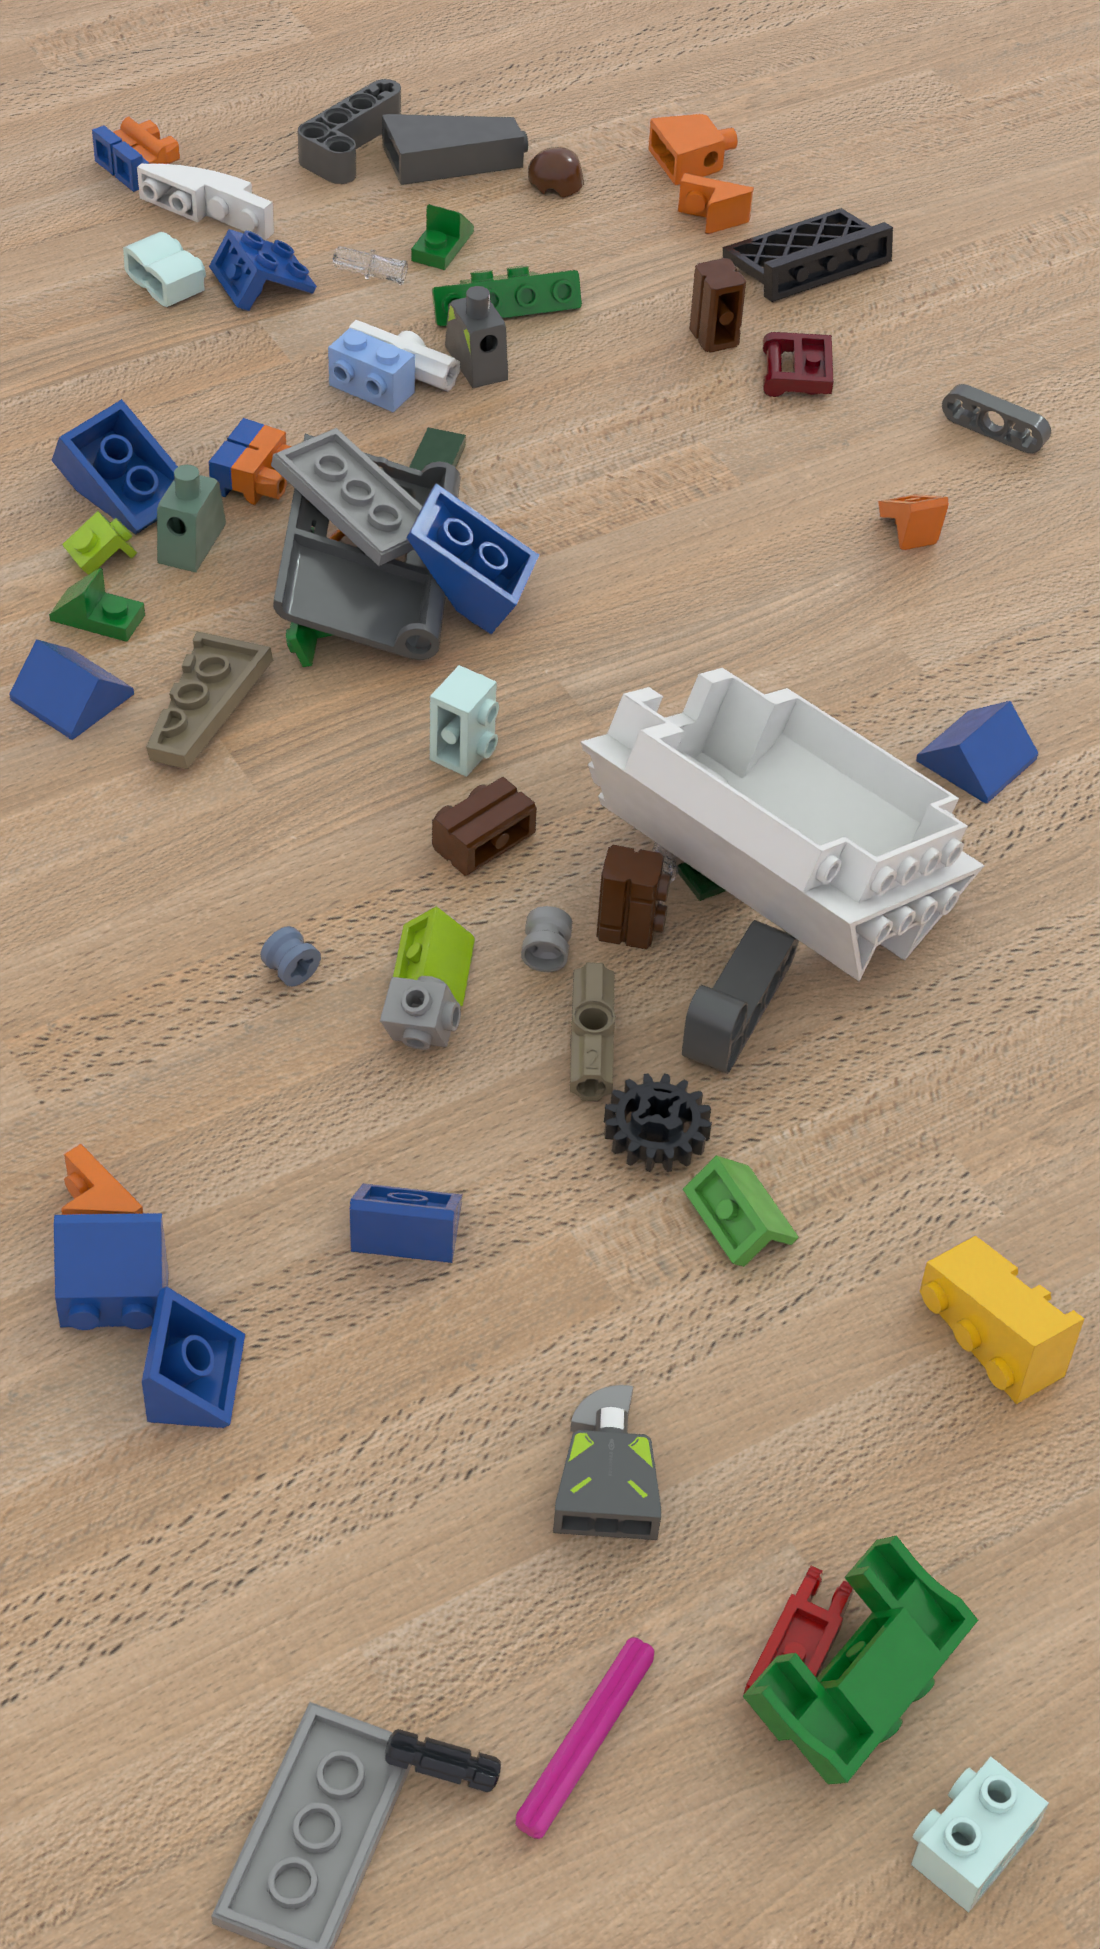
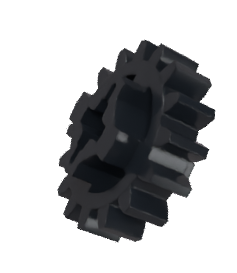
[604,1073,712,1172]

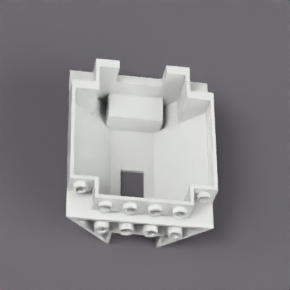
[581,668,985,982]

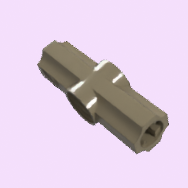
[570,962,616,1101]

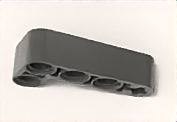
[298,79,401,184]
[682,920,799,1074]

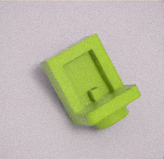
[62,511,138,575]

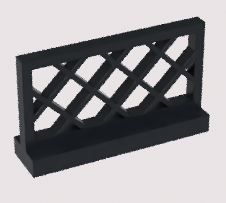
[722,208,893,302]

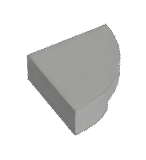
[570,1385,633,1432]

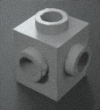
[380,976,461,1050]

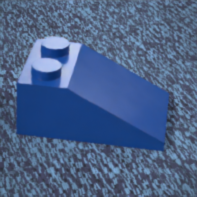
[51,399,178,535]
[406,484,539,634]

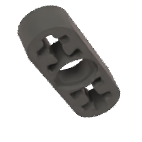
[942,384,1051,453]

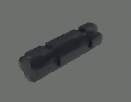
[385,1729,501,1792]

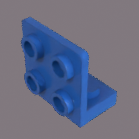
[209,229,317,311]

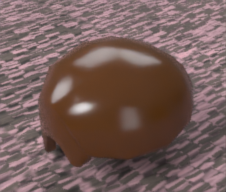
[528,147,584,197]

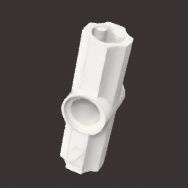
[349,320,460,392]

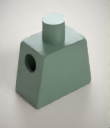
[157,465,226,573]

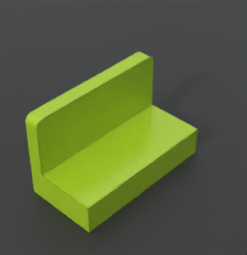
[393,906,475,1007]

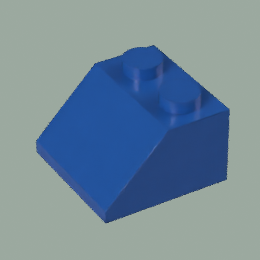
[54,1213,169,1330]

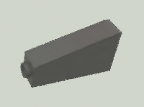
[382,114,528,185]

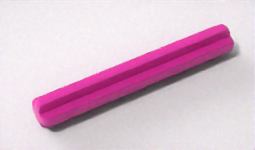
[515,1637,655,1839]

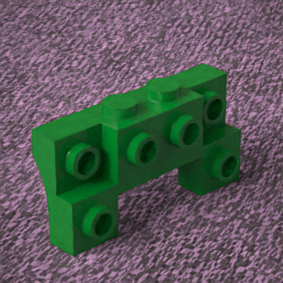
[743,1535,979,1785]

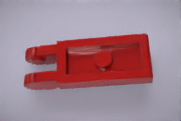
[744,1565,854,1694]

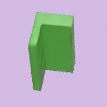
[683,1155,799,1267]

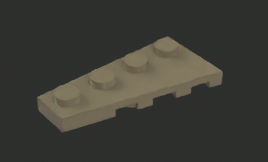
[146,631,273,769]

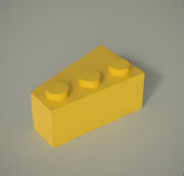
[920,1236,1085,1404]

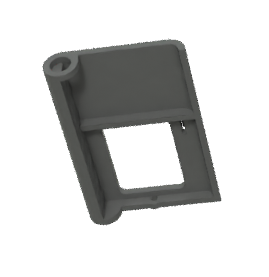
[273,433,461,660]

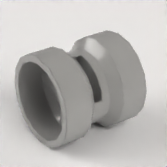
[521,906,573,972]

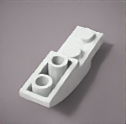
[137,164,274,240]

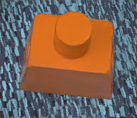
[648,114,738,185]

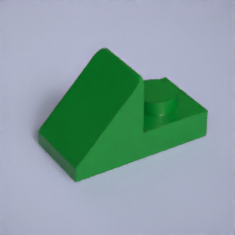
[411,204,474,270]
[49,568,145,642]

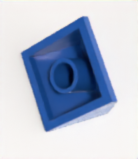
[9,639,134,740]
[916,701,1038,804]
[350,1183,463,1263]
[142,1286,245,1428]

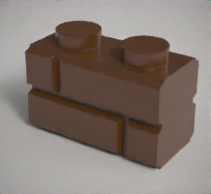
[689,258,746,353]
[432,777,537,876]
[596,845,671,950]

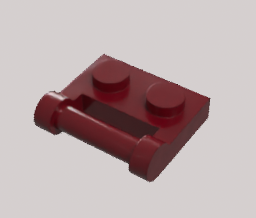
[763,332,834,397]

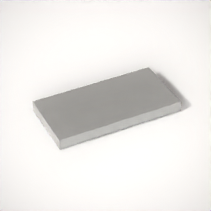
[271,428,422,566]
[211,1702,412,1949]

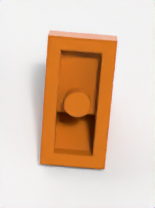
[678,173,754,234]
[878,494,949,550]
[61,1144,143,1215]

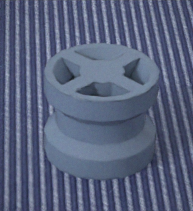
[260,926,321,987]

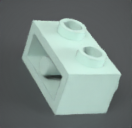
[430,665,499,777]
[911,1757,1049,1912]

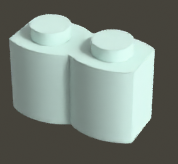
[123,232,206,307]

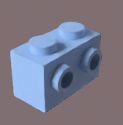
[328,328,415,412]

